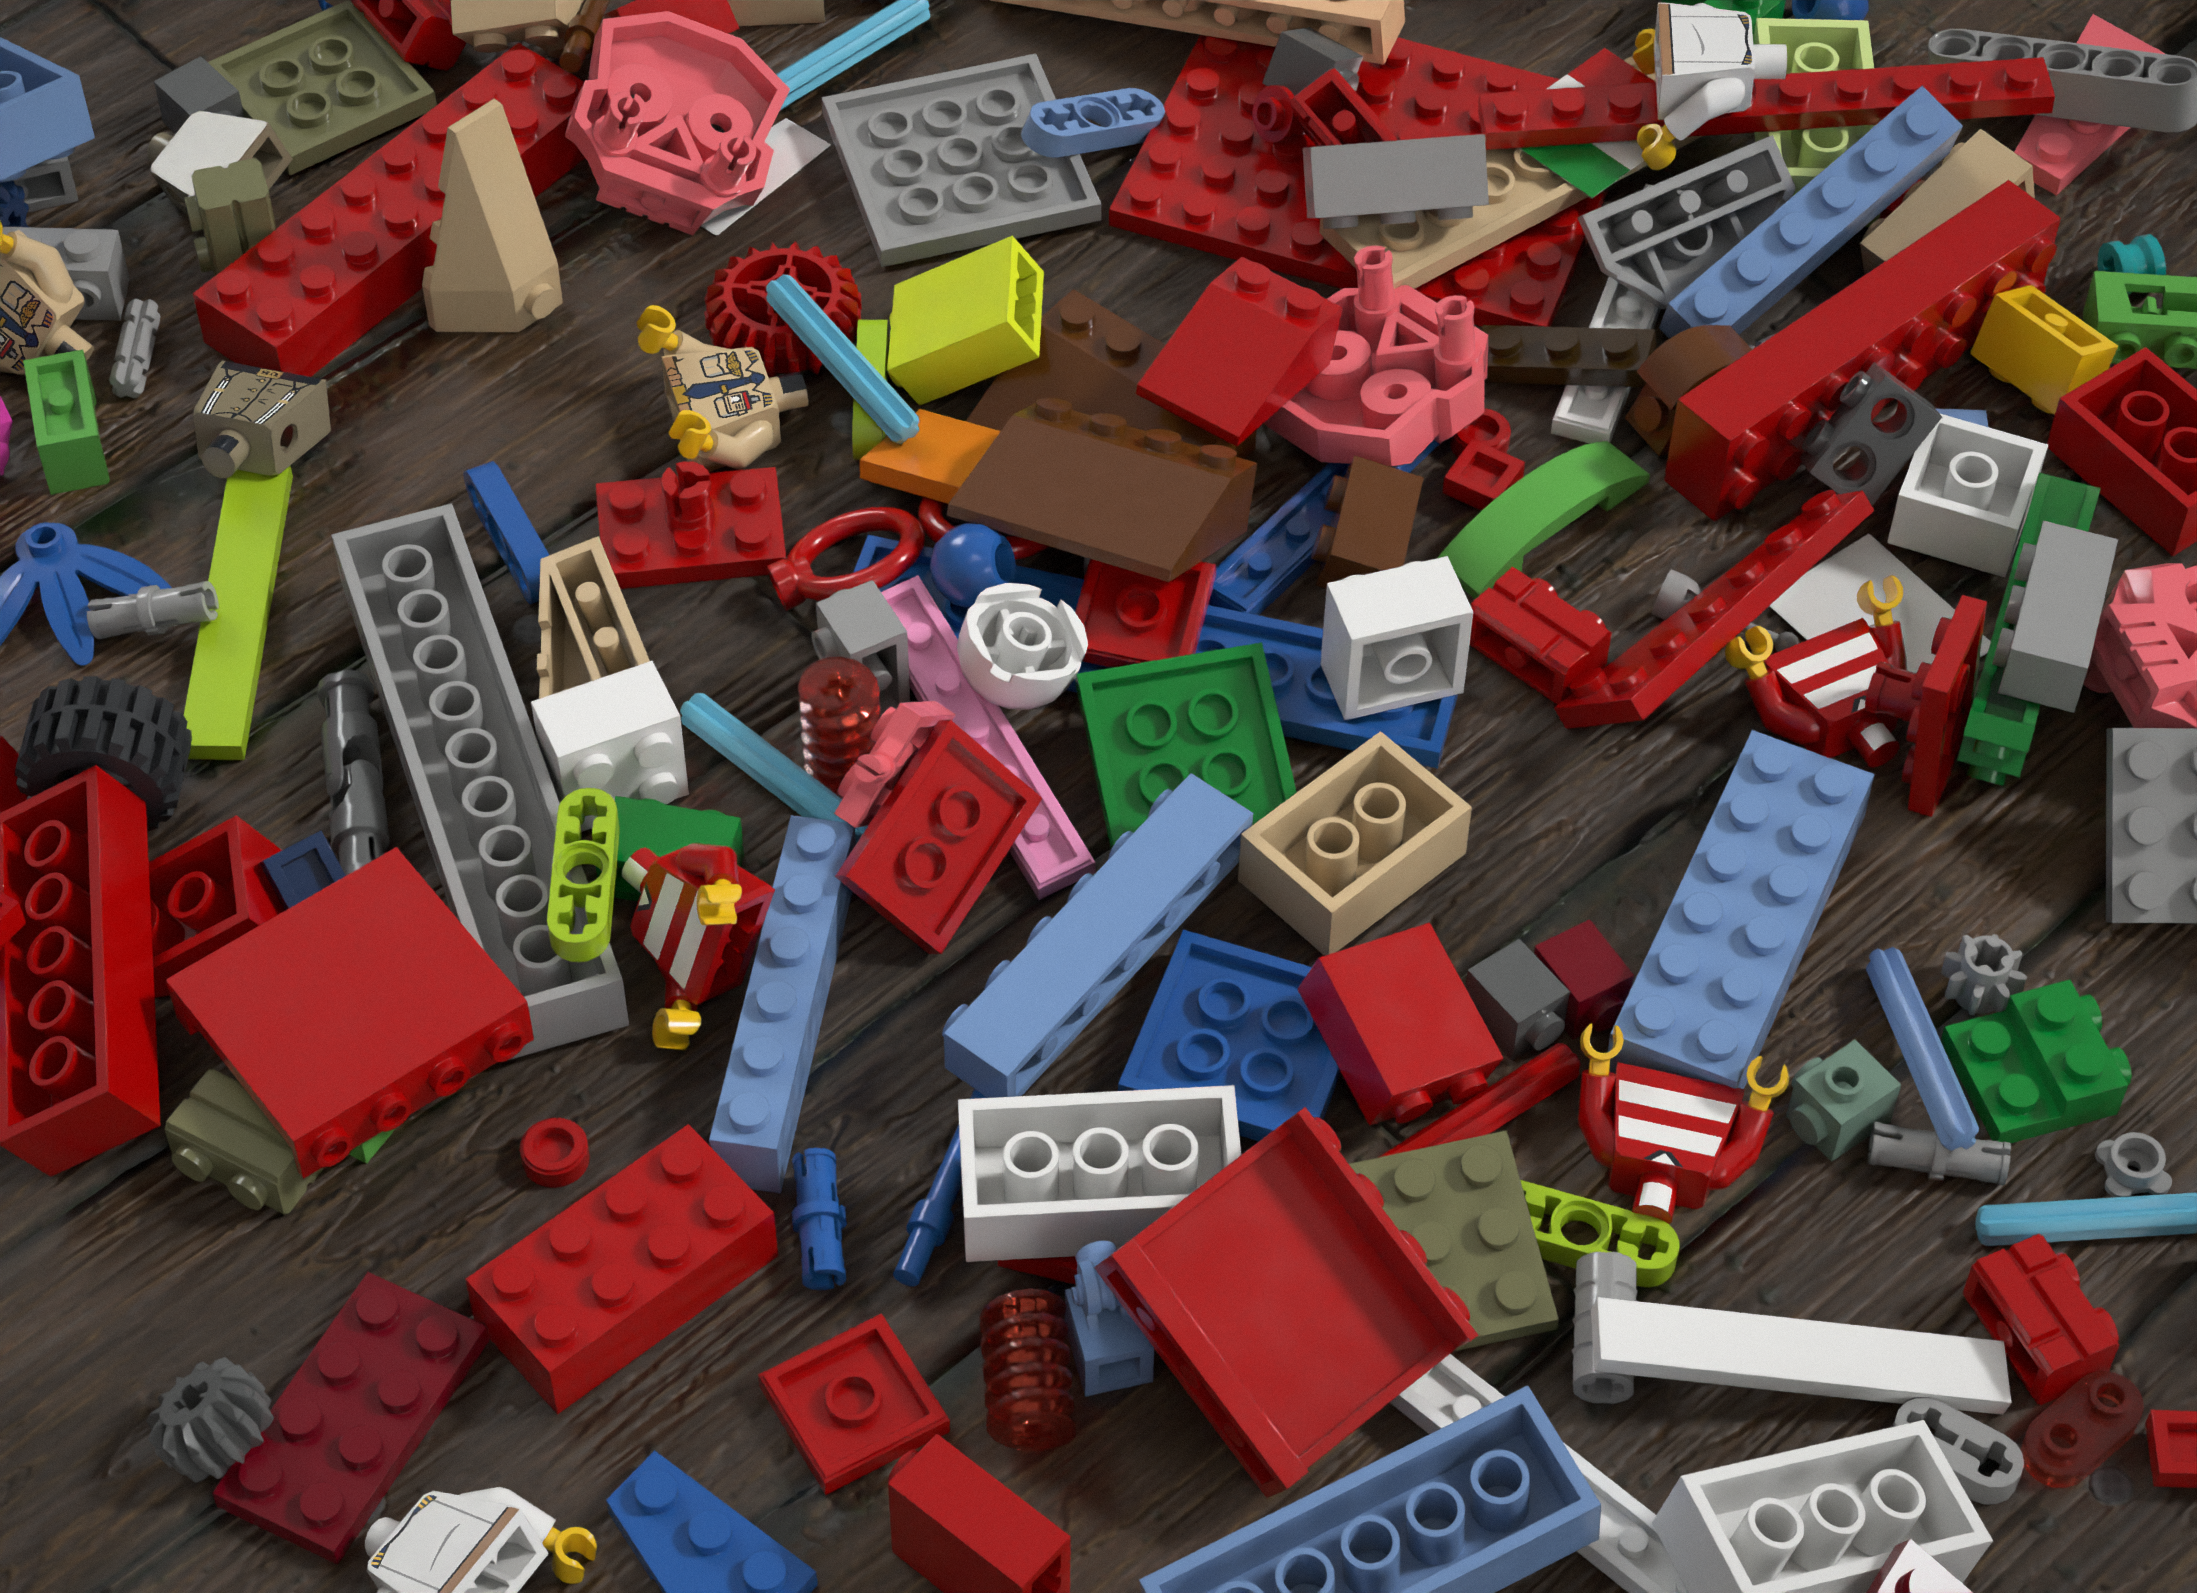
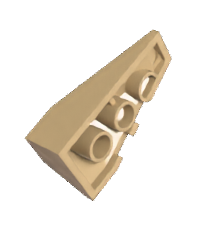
[422,98,563,333]

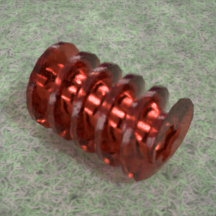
[798,656,881,795]
[979,1288,1076,1451]

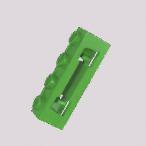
[2083,271,2197,369]

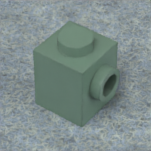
[1786,1040,1901,1162]

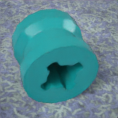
[2097,234,2166,296]

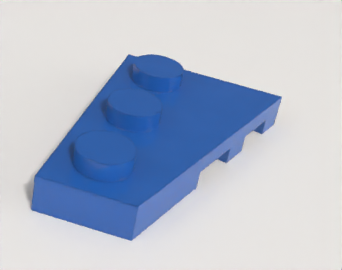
[606,1450,818,1593]

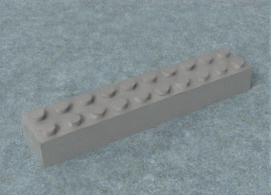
[331,503,629,1060]

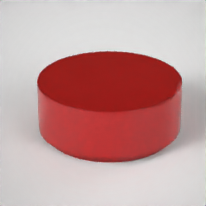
[1450,408,1511,457]
[520,1118,590,1188]

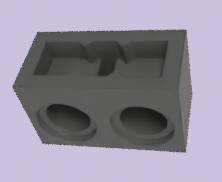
[1799,362,1942,506]

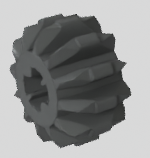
[146,1357,274,1483]

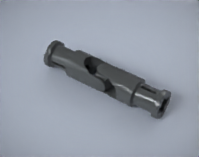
[317,670,390,876]

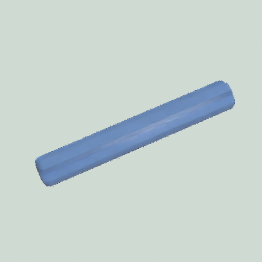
[1866,947,1979,1151]

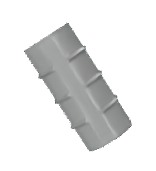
[1571,1252,1638,1404]

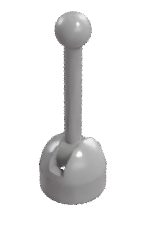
[1652,569,1799,652]

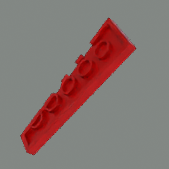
[1554,490,1874,729]

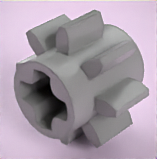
[1941,934,2027,1016]

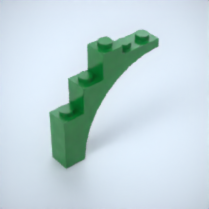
[1957,473,2101,786]

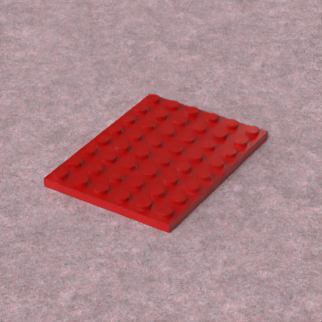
[1109,35,1611,327]

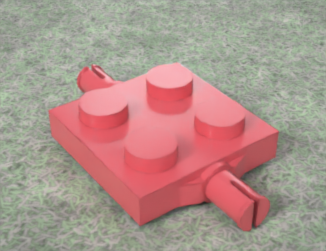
[834,701,956,828]

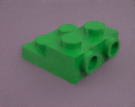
[1941,979,2132,1143]

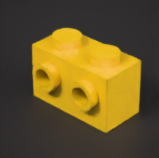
[1970,285,2118,415]

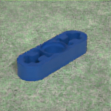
[463,461,549,604]

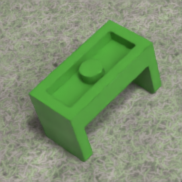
[23,349,110,495]

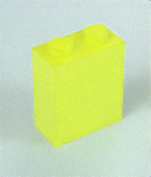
[886,235,1044,405]

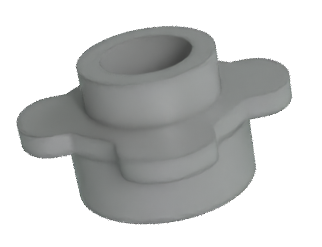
[2095,1132,2172,1197]

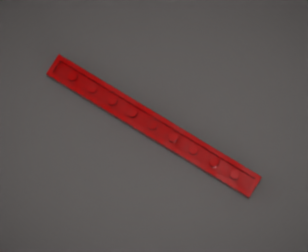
[1478,57,2055,150]

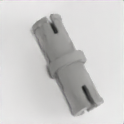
[87,581,219,639]
[1867,1121,2011,1185]

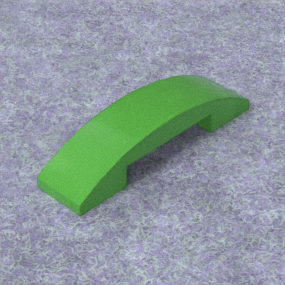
[1438,441,1650,599]

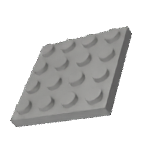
[822,54,1101,267]

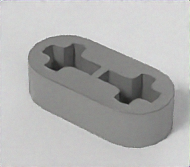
[1893,1398,2024,1504]

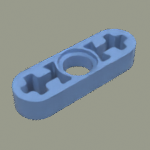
[1021,88,1165,158]

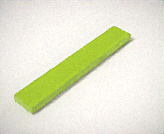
[184,465,293,760]

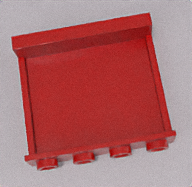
[166,847,534,1179]
[1094,1107,1478,1498]

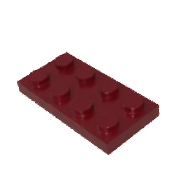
[212,1272,489,1565]

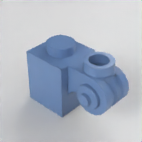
[1065,1241,1154,1397]

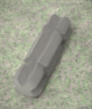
[109,298,161,398]

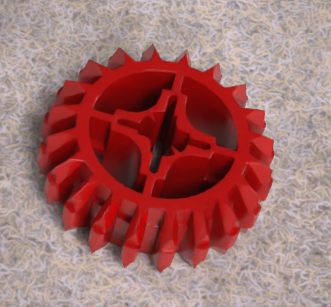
[704,241,862,378]

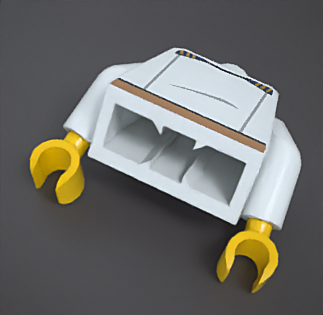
[1632,3,1787,170]
[365,1487,597,1593]

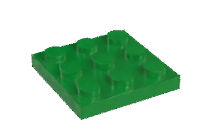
[1075,642,1297,849]

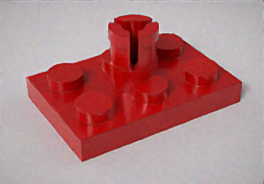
[596,461,786,589]
[1865,595,1987,817]
[835,719,1043,954]

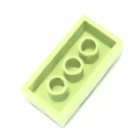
[1753,18,1880,227]

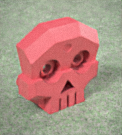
[565,11,790,235]
[1264,245,1488,467]
[2083,563,2197,728]

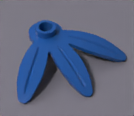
[0,522,172,666]

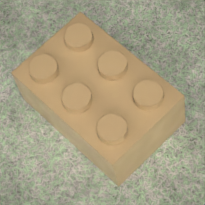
[1238,731,1472,956]

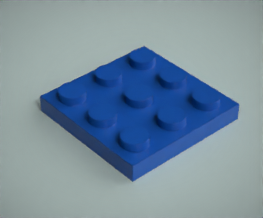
[1118,930,1341,1141]

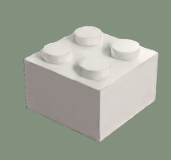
[1887,414,2048,577]
[1321,556,1473,720]
[531,661,689,832]

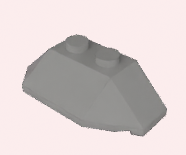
[1578,135,1796,309]

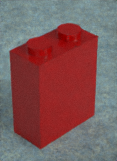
[1298,922,1504,1126]
[888,1434,1071,1593]

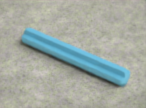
[776,0,930,111]
[766,274,919,444]
[680,693,868,844]
[1975,1192,2197,1246]

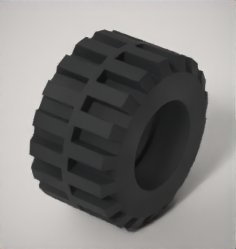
[15,676,192,832]

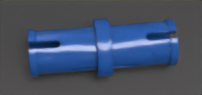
[791,1148,847,1290]

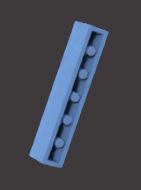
[1659,86,1963,339]
[942,773,1253,1098]
[709,815,856,1193]

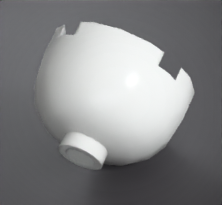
[957,583,1088,710]

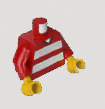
[1725,575,1907,767]
[622,843,775,1050]
[1578,1023,1789,1225]

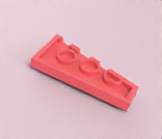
[2014,14,2165,196]

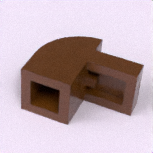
[1625,325,1752,456]

